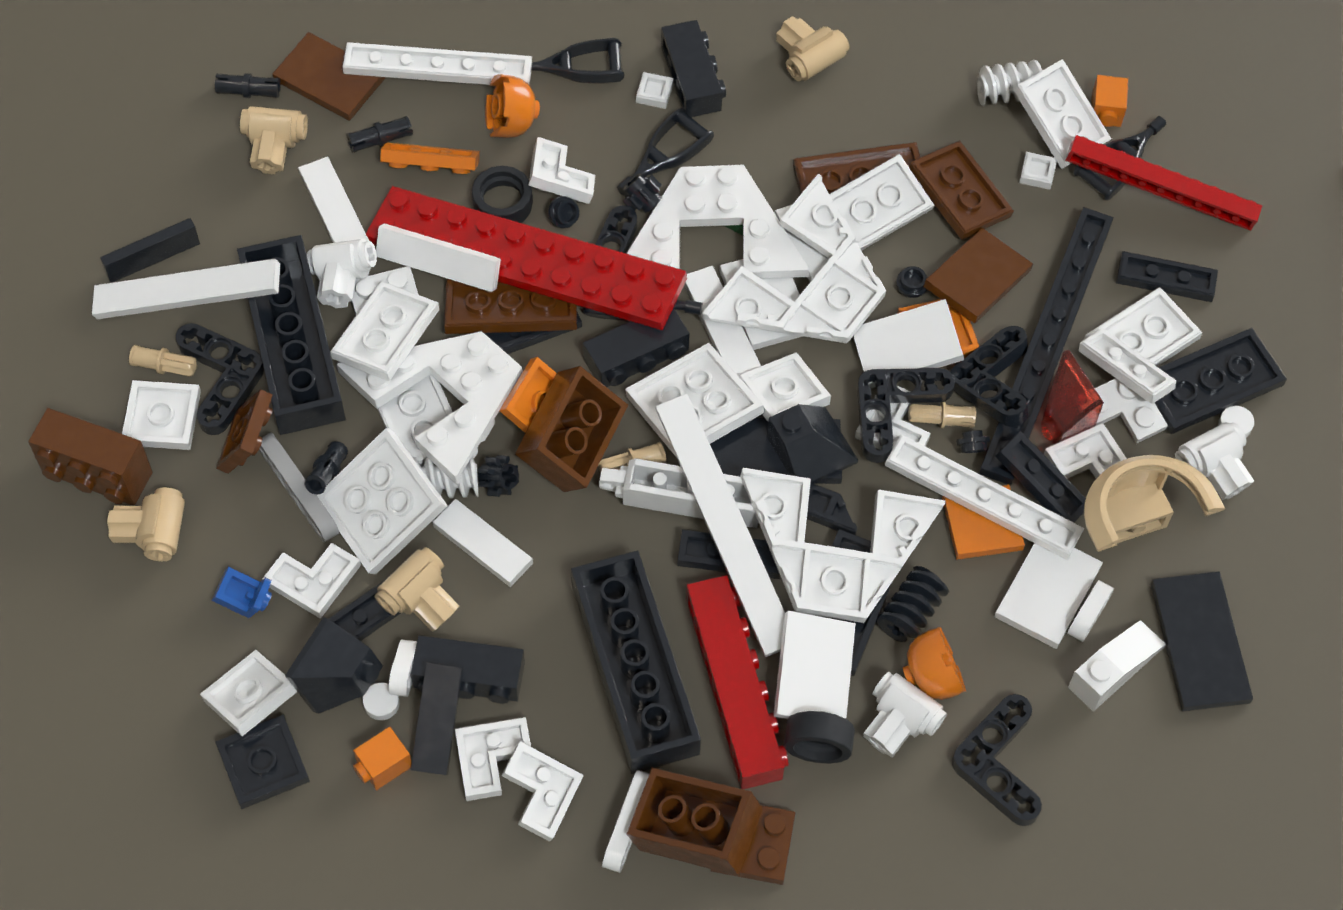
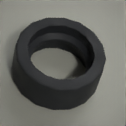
[471,165,533,223]
[784,711,855,764]

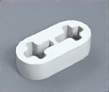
[1067,580,1114,642]
[389,639,417,697]

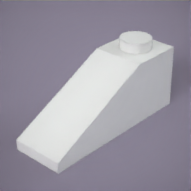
[1068,620,1166,712]

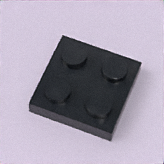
[215,715,310,810]

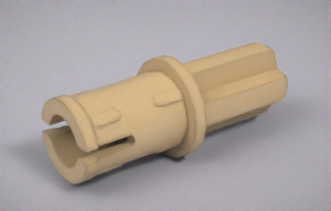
[129,345,197,377]
[908,402,976,428]
[598,442,666,475]

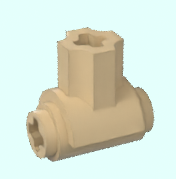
[776,16,849,81]
[240,106,308,174]
[107,487,185,562]
[375,547,459,632]

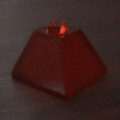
[1041,350,1104,445]

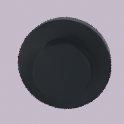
[548,196,580,228]
[896,266,928,298]
[956,430,990,454]

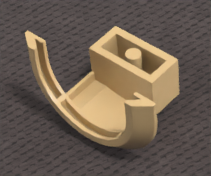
[1084,455,1225,552]

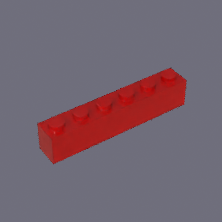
[686,575,789,789]

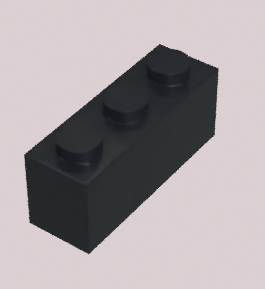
[661,20,726,117]
[583,307,690,387]
[411,635,525,704]

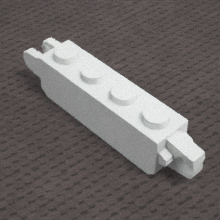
[599,459,759,528]

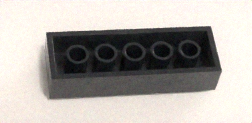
[237,235,346,435]
[571,550,701,774]

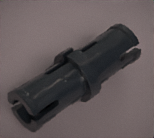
[215,73,281,98]
[347,116,413,153]
[304,441,348,495]

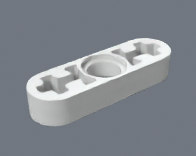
[602,770,649,873]

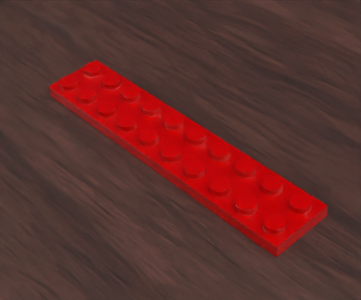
[365,186,687,331]

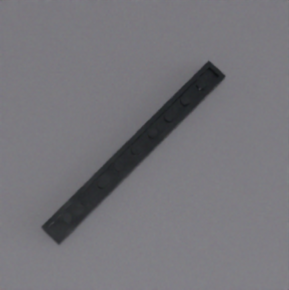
[979,207,1114,486]

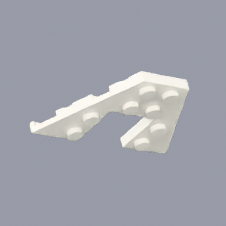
[627,165,809,278]
[702,174,886,343]
[336,331,523,485]
[740,468,945,623]

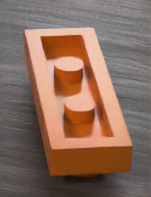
[380,143,480,174]

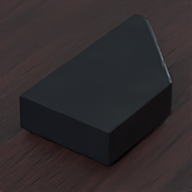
[807,484,857,535]

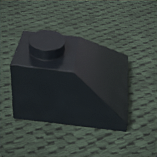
[767,404,858,485]
[285,617,383,714]

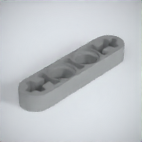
[259,432,339,542]

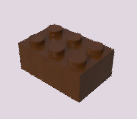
[515,366,628,492]
[28,408,153,506]
[627,768,763,876]

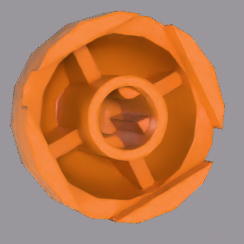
[485,74,540,138]
[903,627,966,700]

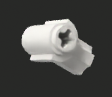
[307,239,377,309]
[1175,422,1254,500]
[863,672,947,758]

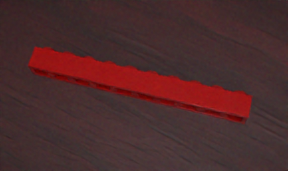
[1065,135,1262,231]

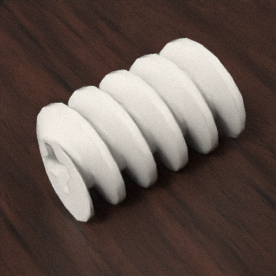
[977,60,1043,106]
[413,457,479,498]

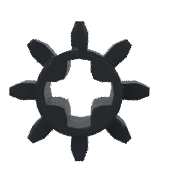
[623,173,662,213]
[477,455,519,497]

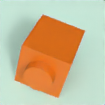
[1091,75,1128,127]
[353,727,412,790]

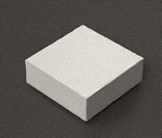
[636,72,673,109]
[1019,152,1057,190]

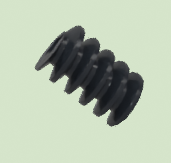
[877,566,949,642]

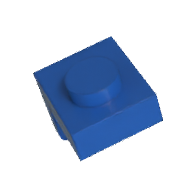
[211,567,272,618]

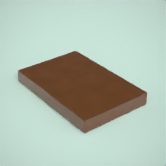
[272,32,385,121]
[908,140,1014,240]
[924,228,1033,324]

